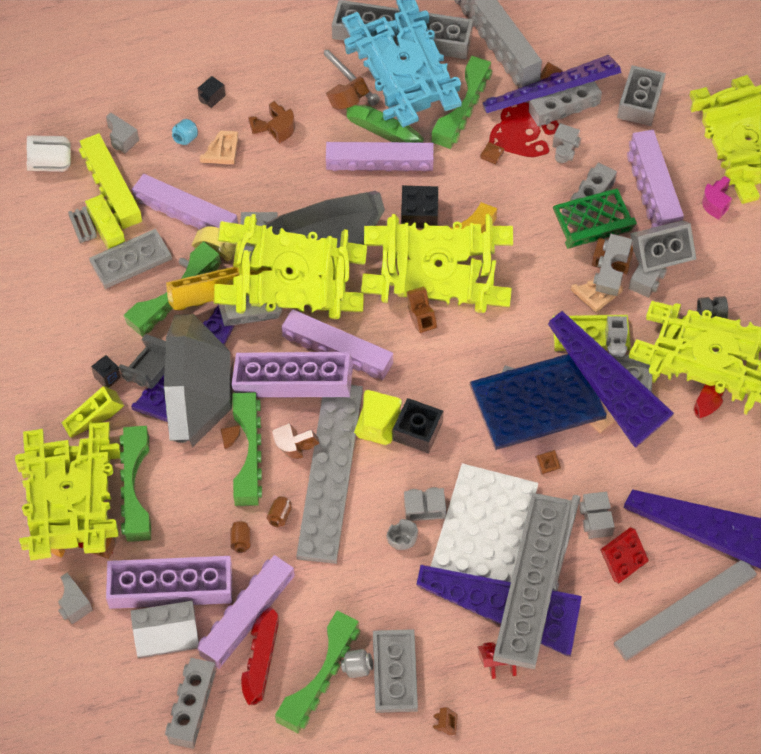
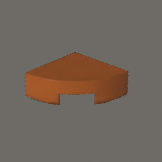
[540,62,563,79]
[248,116,268,134]
[221,425,240,449]

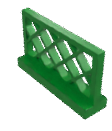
[553,188,637,249]

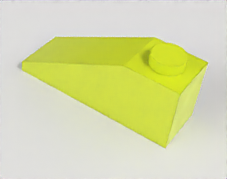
[61,386,125,438]

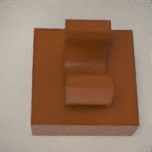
[433,707,458,735]

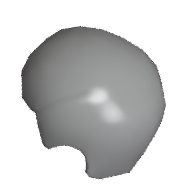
[386,519,418,550]

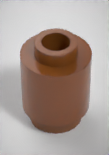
[266,496,292,527]
[230,521,251,553]

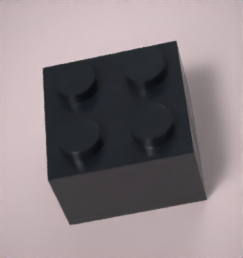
[401,185,438,228]
[392,398,444,454]

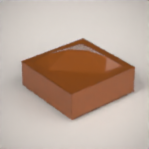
[480,142,504,165]
[535,450,561,475]

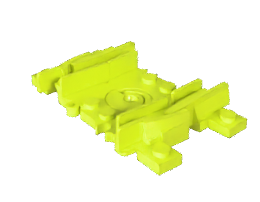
[689,75,761,204]
[214,214,367,319]
[361,214,513,313]
[629,301,761,415]
[15,422,120,561]

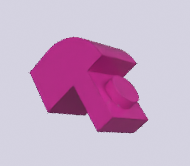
[702,176,732,220]

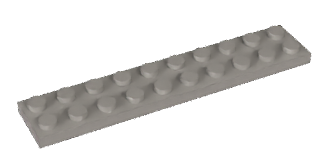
[296,385,363,564]
[493,493,572,670]

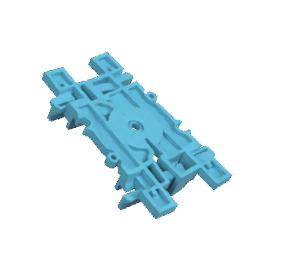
[342,0,462,128]

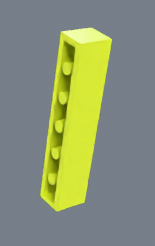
[79,133,142,230]

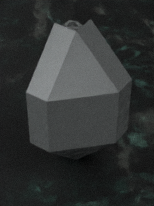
[265,191,385,248]
[164,314,233,448]

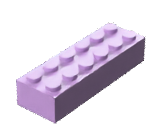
[627,130,684,228]
[232,352,353,397]
[106,556,232,609]

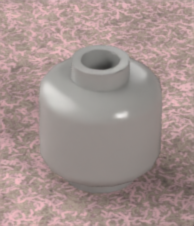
[341,649,373,678]

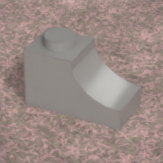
[106,113,139,153]
[58,573,93,624]

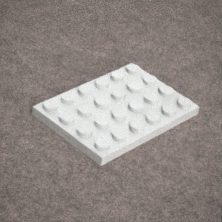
[430,463,538,582]

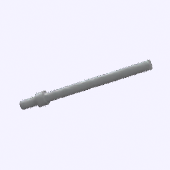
[553,495,581,591]

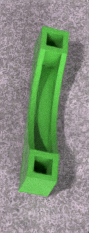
[431,56,493,149]
[123,241,222,337]
[233,392,262,506]
[120,425,151,542]
[275,610,361,734]

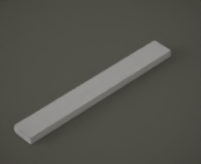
[614,560,757,661]

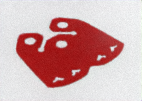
[489,102,559,158]

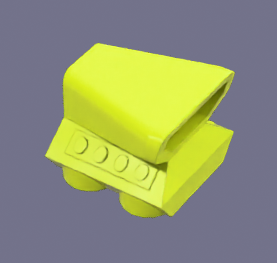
[354,390,402,445]

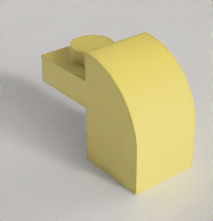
[191,227,236,262]

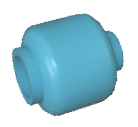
[172,119,198,145]

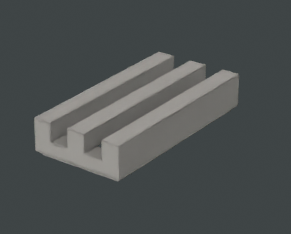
[68,207,97,243]

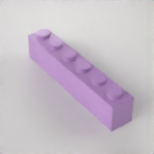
[326,142,433,171]
[132,174,238,230]
[282,309,393,380]
[198,555,295,669]

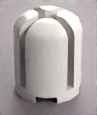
[27,135,71,172]

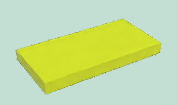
[552,315,631,351]

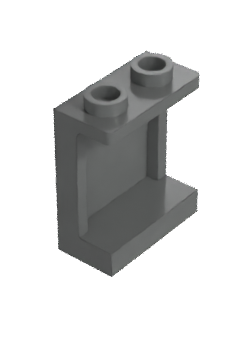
[119,334,166,389]

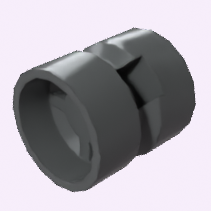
[697,296,728,319]

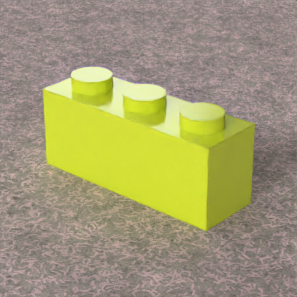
[85,194,125,250]

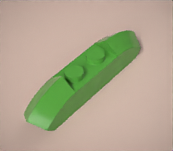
[347,105,424,143]

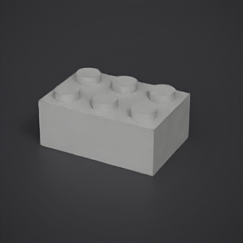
[617,65,666,126]

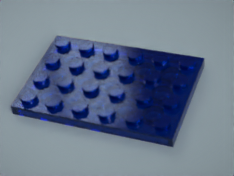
[470,354,607,450]

